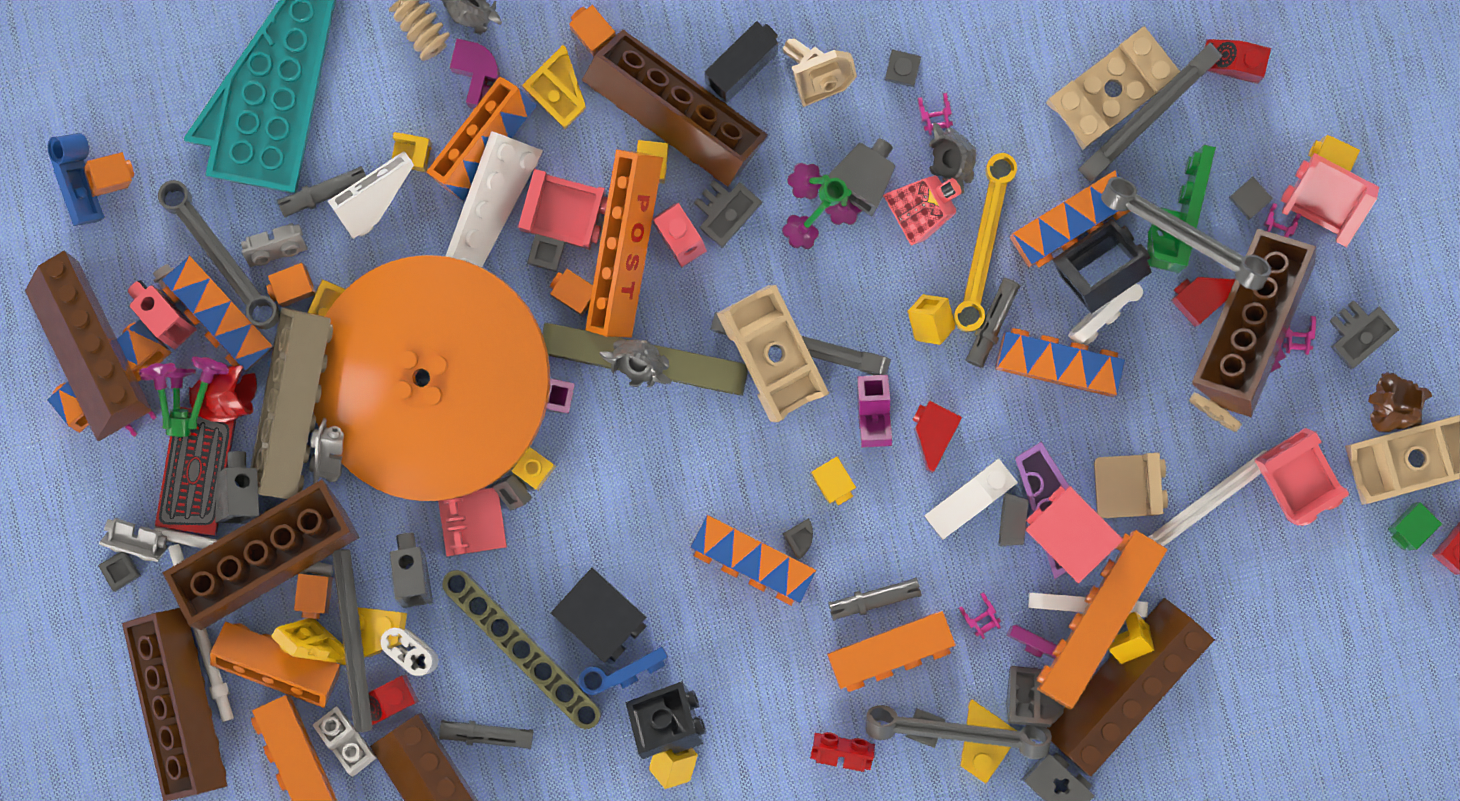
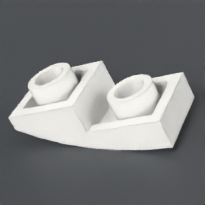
[313,706,377,777]

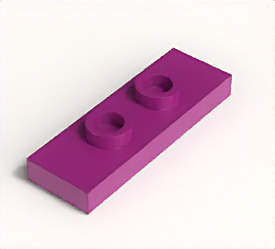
[1006,625,1093,676]

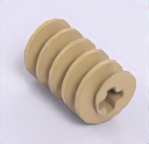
[388,0,450,61]

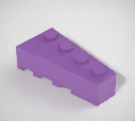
[1015,441,1069,579]

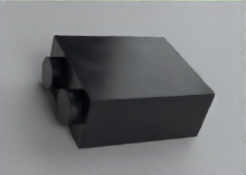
[704,21,778,104]
[551,568,647,663]

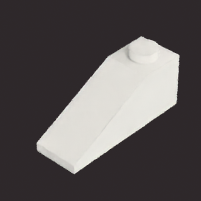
[328,151,414,239]
[924,459,1018,540]

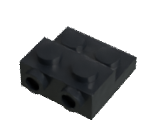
[625,681,707,760]

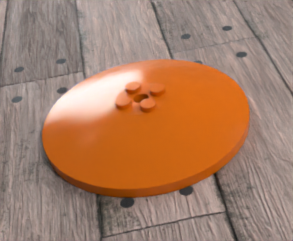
[313,255,550,501]

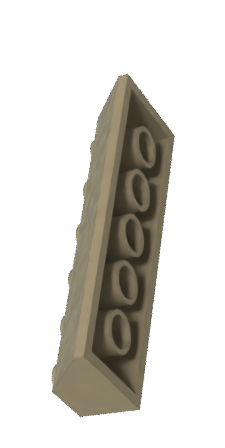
[250,307,333,499]

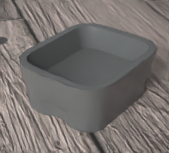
[998,493,1028,546]

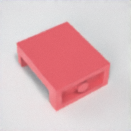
[1280,153,1379,248]
[518,169,608,250]
[1254,428,1349,526]
[1026,486,1123,584]

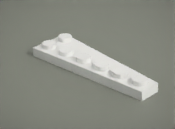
[445,131,543,267]

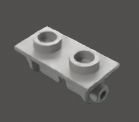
[241,223,308,267]
[309,418,344,484]
[99,518,168,562]

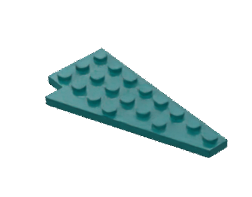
[184,0,336,194]

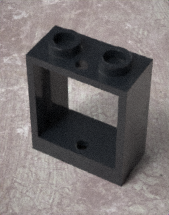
[1052,219,1152,314]

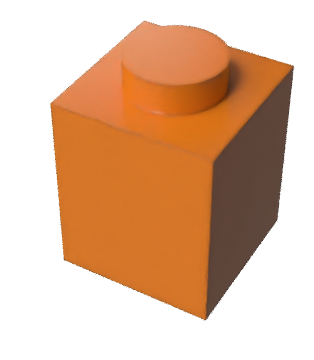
[569,5,616,57]
[84,152,134,197]
[266,263,316,307]
[549,269,593,317]
[294,574,333,619]

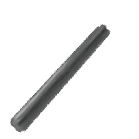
[332,549,373,732]

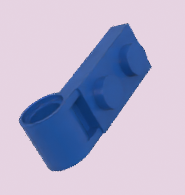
[47,133,105,226]
[579,646,668,695]

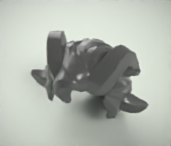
[441,0,502,35]
[929,123,976,194]
[600,339,672,388]

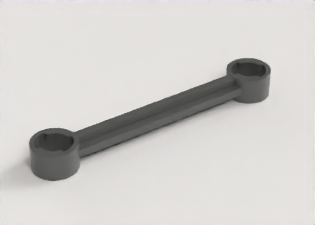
[1078,42,1223,183]
[1101,177,1271,290]
[158,180,280,329]
[710,312,891,375]
[866,705,1051,759]

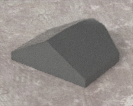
[1006,666,1063,728]

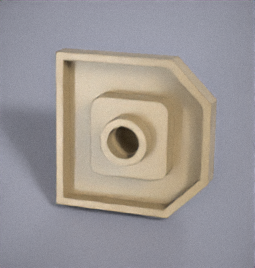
[783,38,857,107]

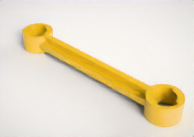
[953,153,1017,332]

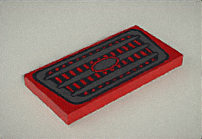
[155,407,236,536]

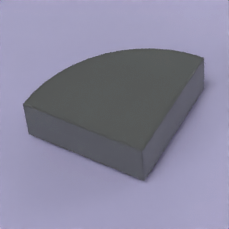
[783,518,813,560]

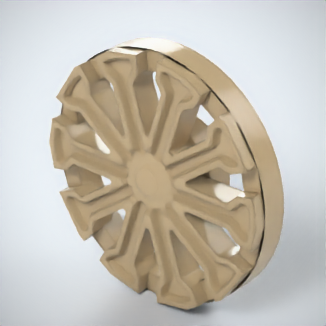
[1189,392,1242,432]

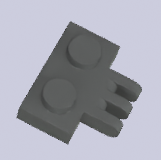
[694,180,762,248]
[1330,301,1399,369]

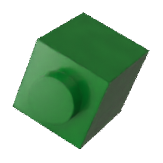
[1388,502,1442,550]

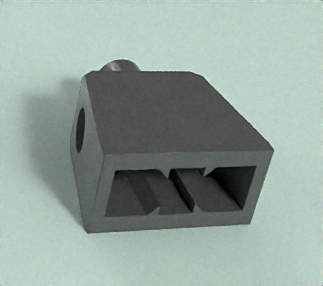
[828,138,895,216]
[215,451,259,524]
[390,533,433,608]

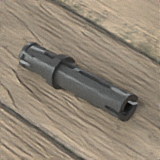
[277,165,366,218]
[966,278,1021,368]
[828,577,922,621]
[439,720,533,749]

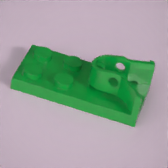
[1147,145,1216,273]

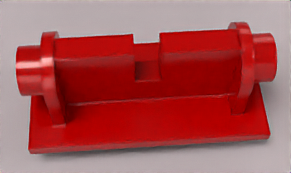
[810,732,875,772]

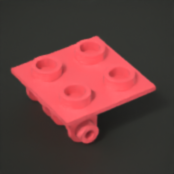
[438,488,507,557]

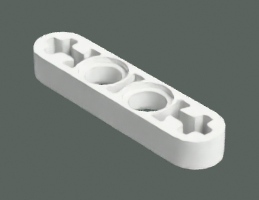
[1028,593,1148,618]

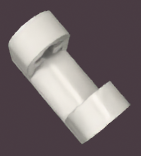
[381,628,439,676]

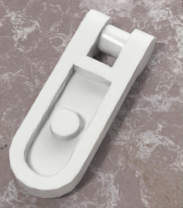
[1068,284,1143,345]

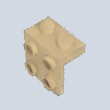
[1094,453,1168,518]

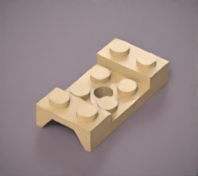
[1046,26,1180,150]
[717,285,829,422]
[1345,415,1460,505]

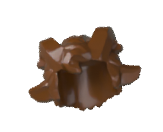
[1368,372,1432,432]

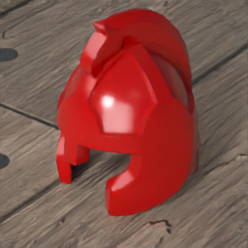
[189,366,257,422]

